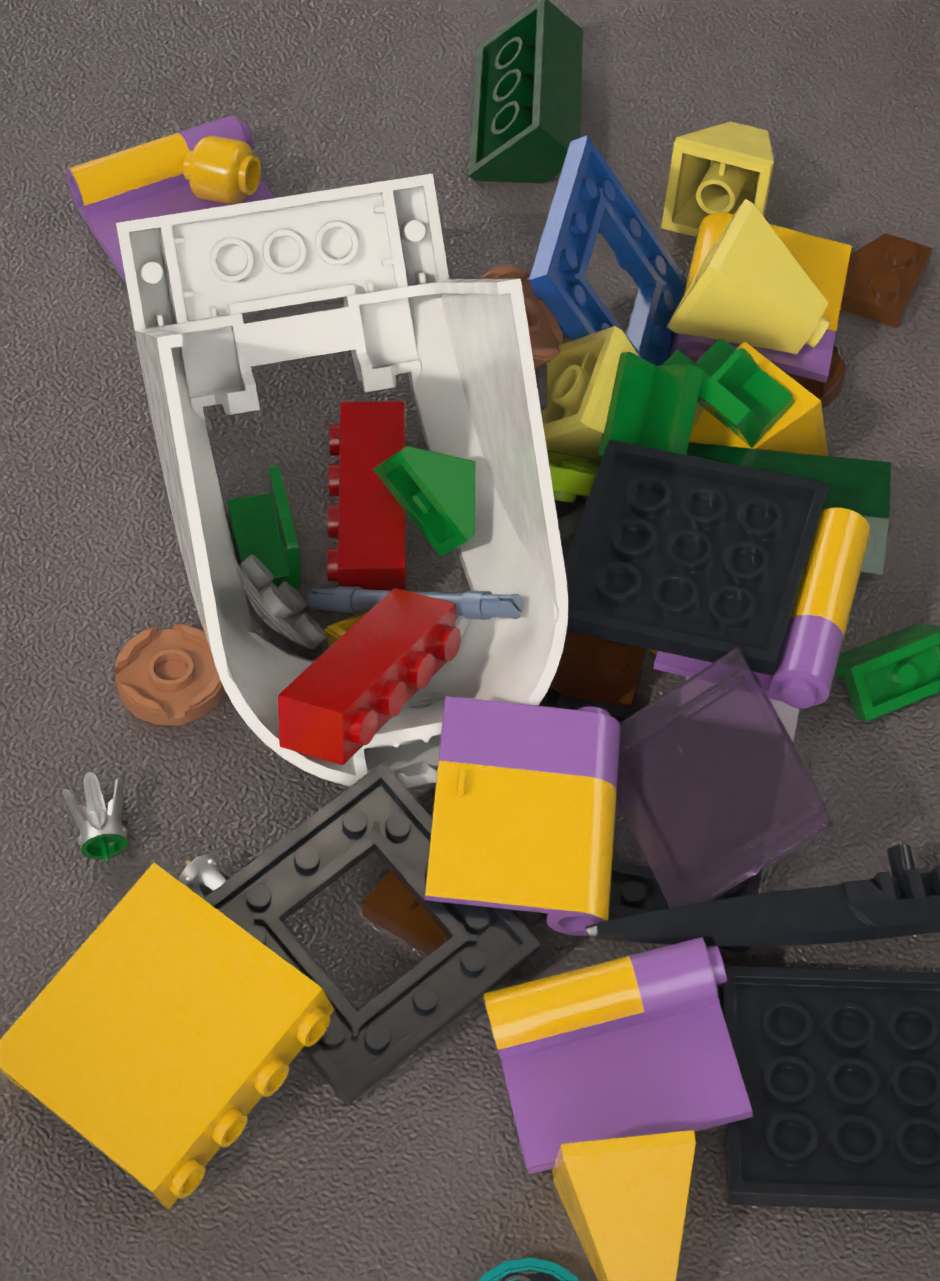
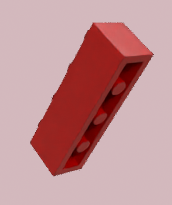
[327,401,406,591]
[278,588,461,765]

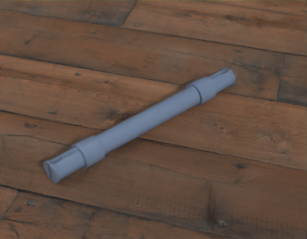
[307,586,524,620]

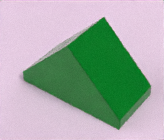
[373,446,475,557]

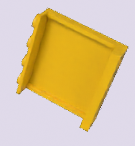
[0,863,334,1209]

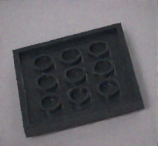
[564,440,829,676]
[721,966,940,1212]

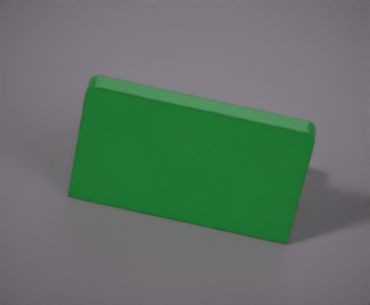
[599,352,703,458]
[227,465,301,588]
[834,624,940,722]

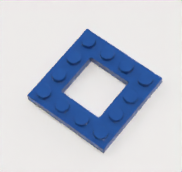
[529,135,687,366]

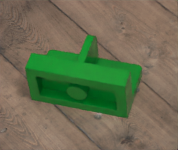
[663,338,795,448]

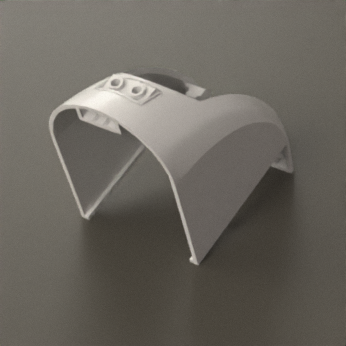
[116,174,568,788]

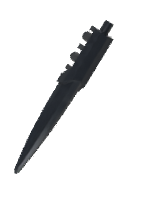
[585,844,940,946]

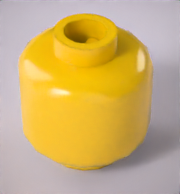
[183,136,261,205]

